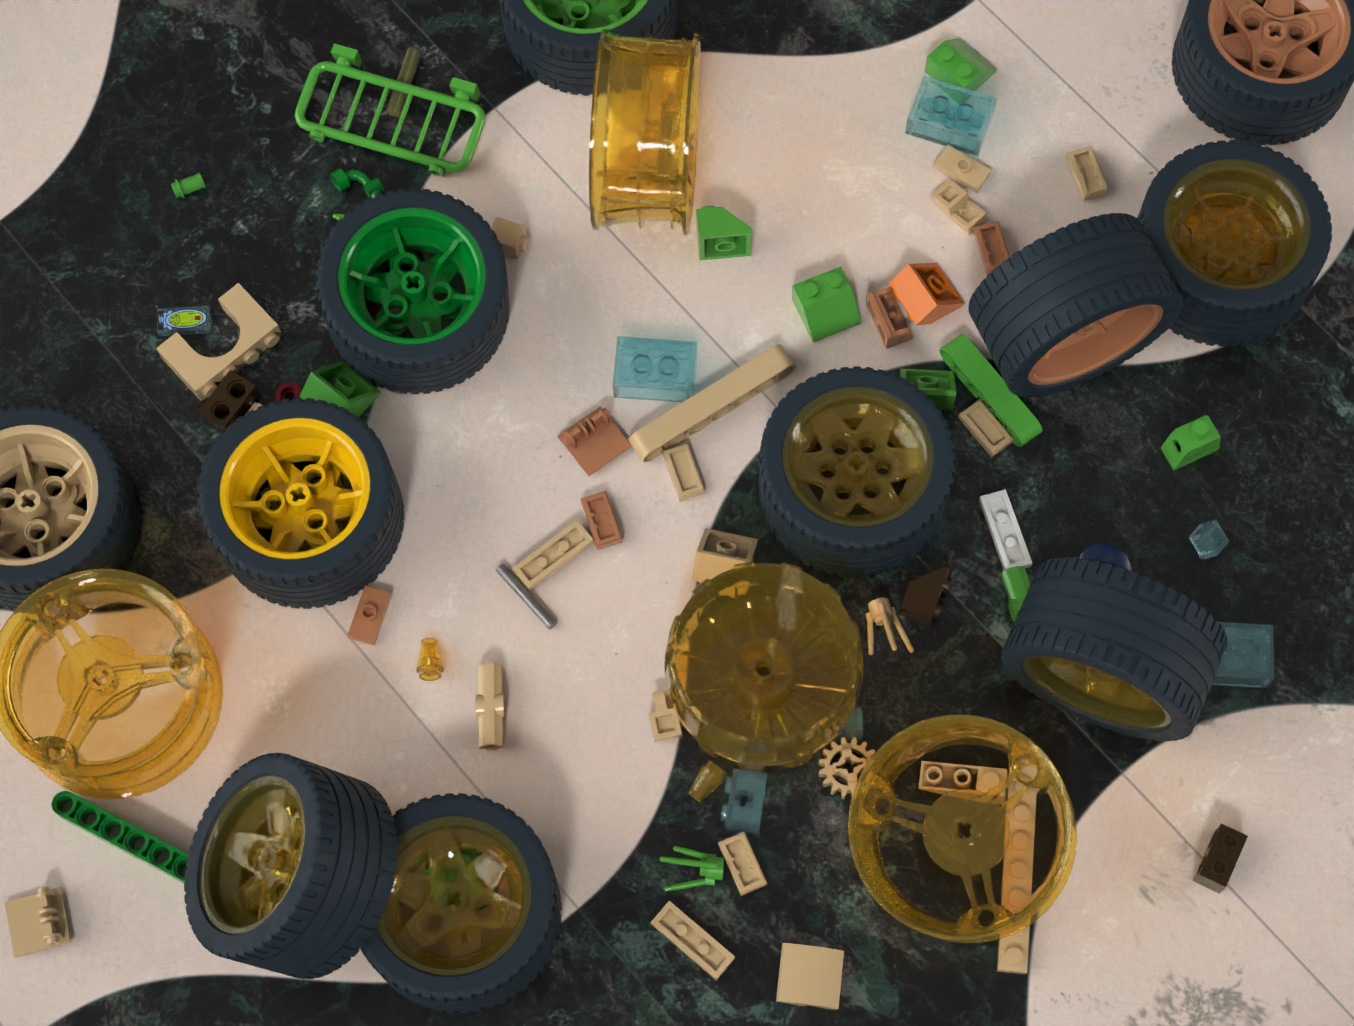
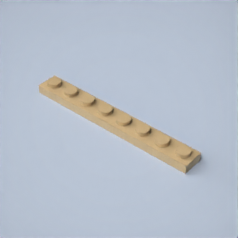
[997,744,1039,974]

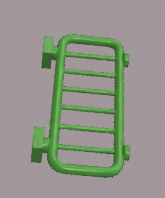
[295,43,486,176]

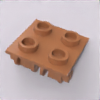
[557,406,632,477]

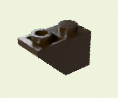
[899,566,952,626]

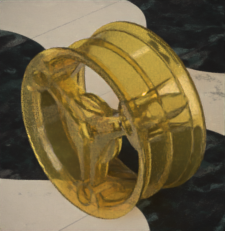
[589,29,701,236]
[0,569,223,799]
[848,715,1077,943]

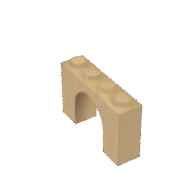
[156,283,283,401]

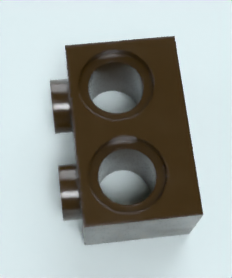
[198,370,261,433]
[1193,823,1248,893]

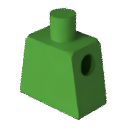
[1161,415,1221,471]

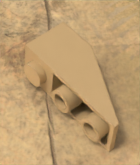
[919,761,1008,805]

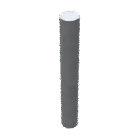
[496,564,557,630]

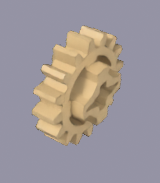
[818,737,879,800]

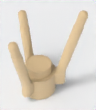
[865,598,914,655]

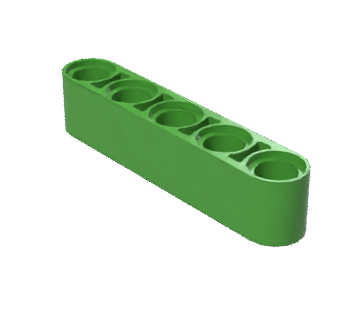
[939,334,1042,447]

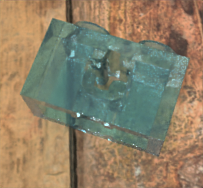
[721,769,767,835]

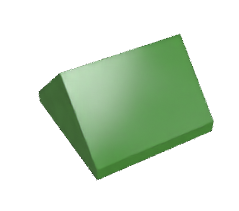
[900,369,956,411]

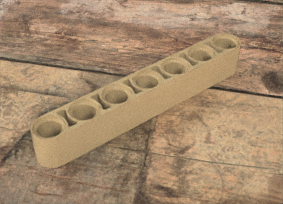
[628,344,796,462]

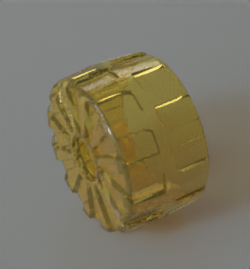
[665,561,863,772]

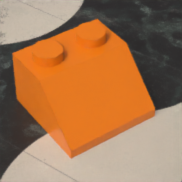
[888,263,965,325]

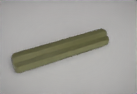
[387,48,421,117]

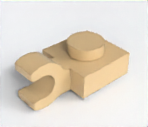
[649,691,682,742]

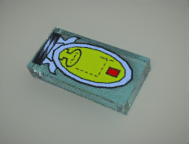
[157,305,212,336]

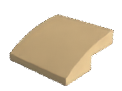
[776,943,844,1010]

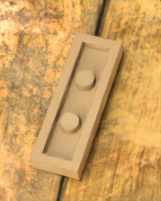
[512,520,594,592]
[650,901,735,981]

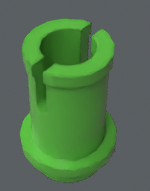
[171,172,206,199]

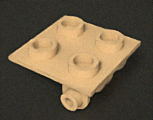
[4,887,71,958]

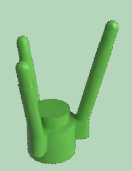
[660,846,724,892]

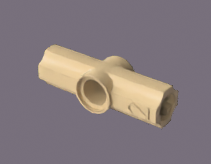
[475,663,506,750]

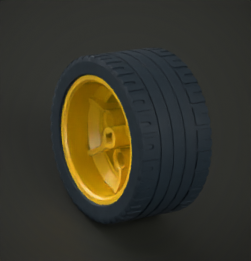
[197,398,404,609]

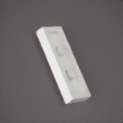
[979,489,1032,571]

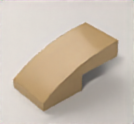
[931,180,988,235]

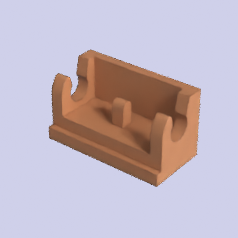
[866,287,913,349]

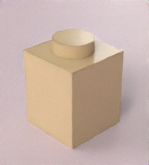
[491,216,529,260]

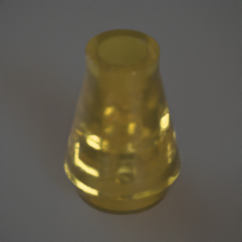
[416,638,444,681]
[687,760,727,803]

